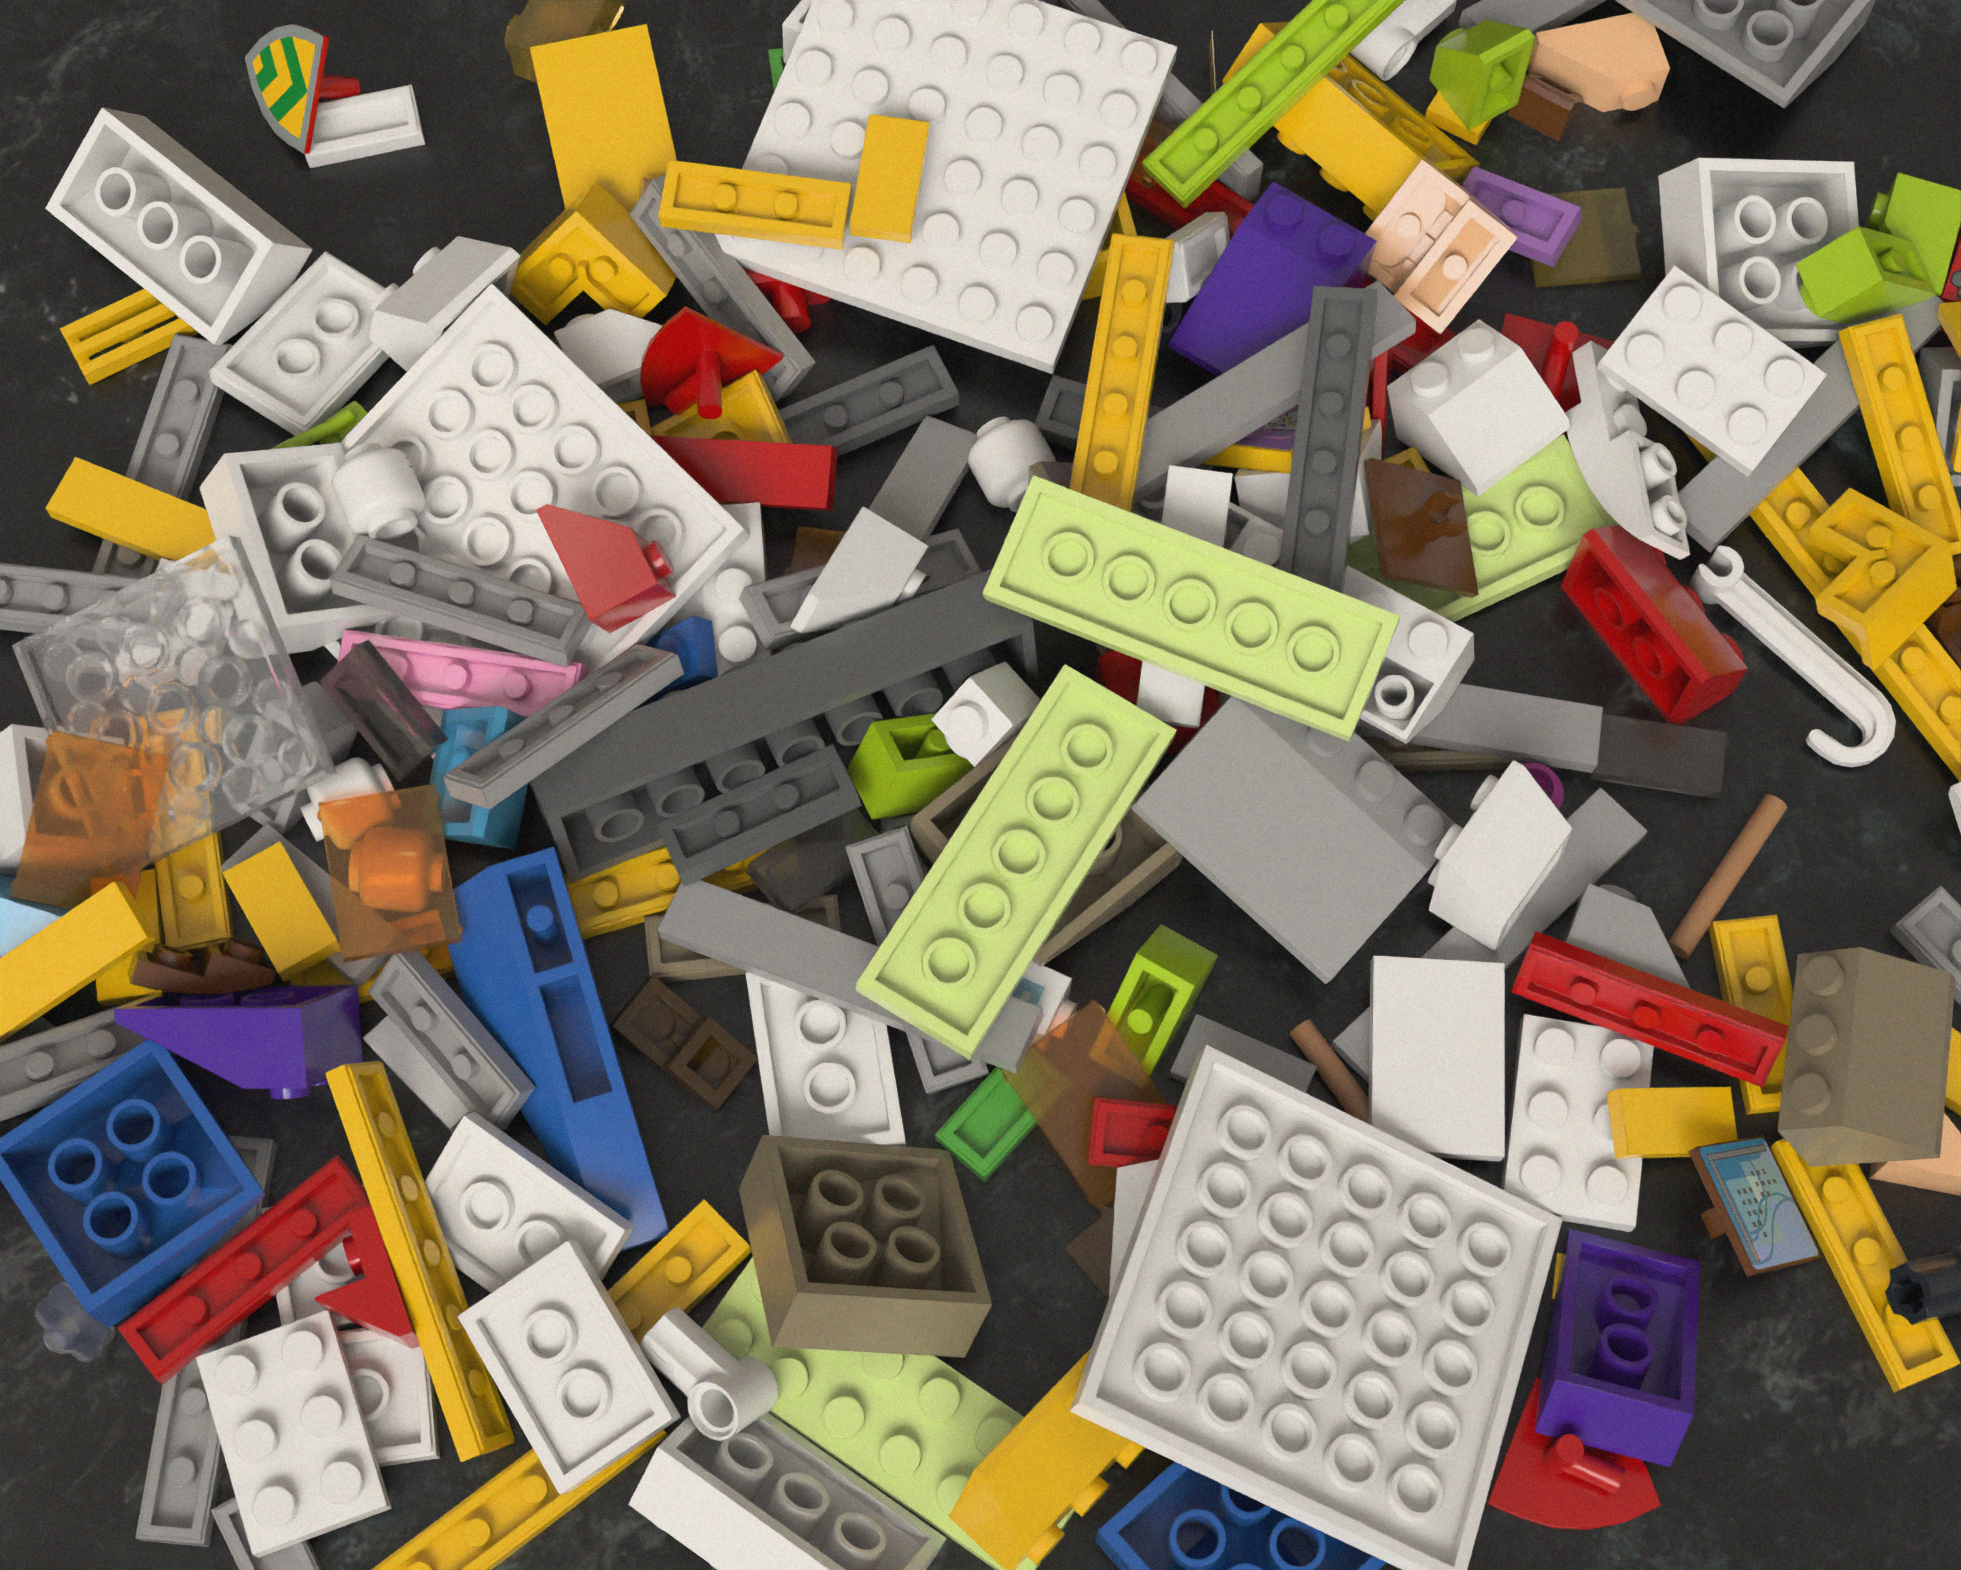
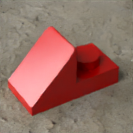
[315,1205,420,1349]

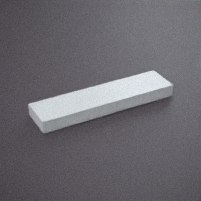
[1136,465,1233,729]

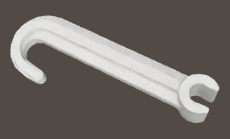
[1689,545,1896,767]

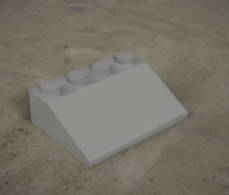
[1615,0,1876,108]
[1131,695,1455,984]

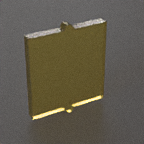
[1531,188,1641,287]

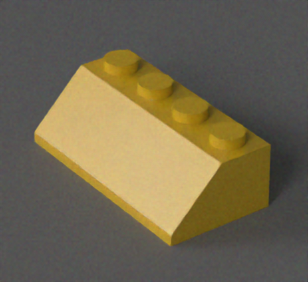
[1222,22,1480,221]
[948,1349,1146,1570]

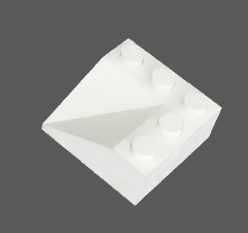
[1658,158,1859,349]

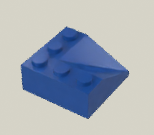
[0,1039,266,1329]
[1095,1462,1387,1570]

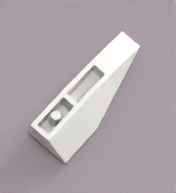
[1132,485,1475,744]

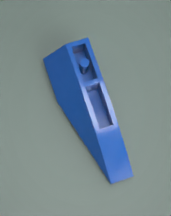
[435,847,670,1253]

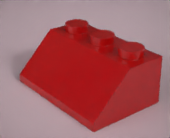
[1561,525,1748,730]

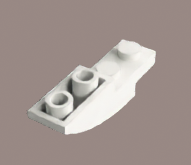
[1565,341,1690,560]

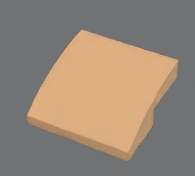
[1365,157,1518,334]

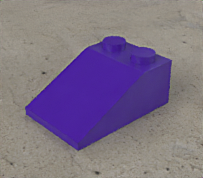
[1168,182,1377,377]
[114,985,363,1099]
[1534,1229,1701,1467]

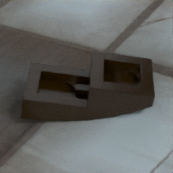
[609,976,758,1109]

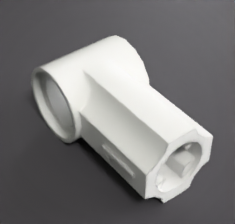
[1350,0,1457,81]
[639,1306,778,1441]

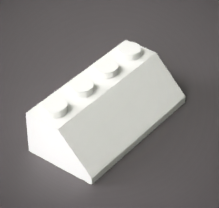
[45,107,313,345]
[628,1412,947,1570]

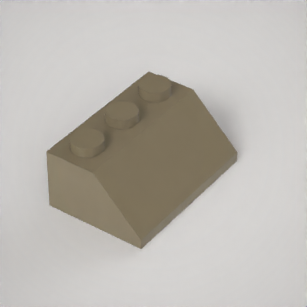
[1777,947,1956,1167]

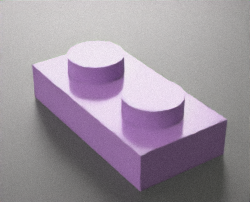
[1462,166,1582,268]

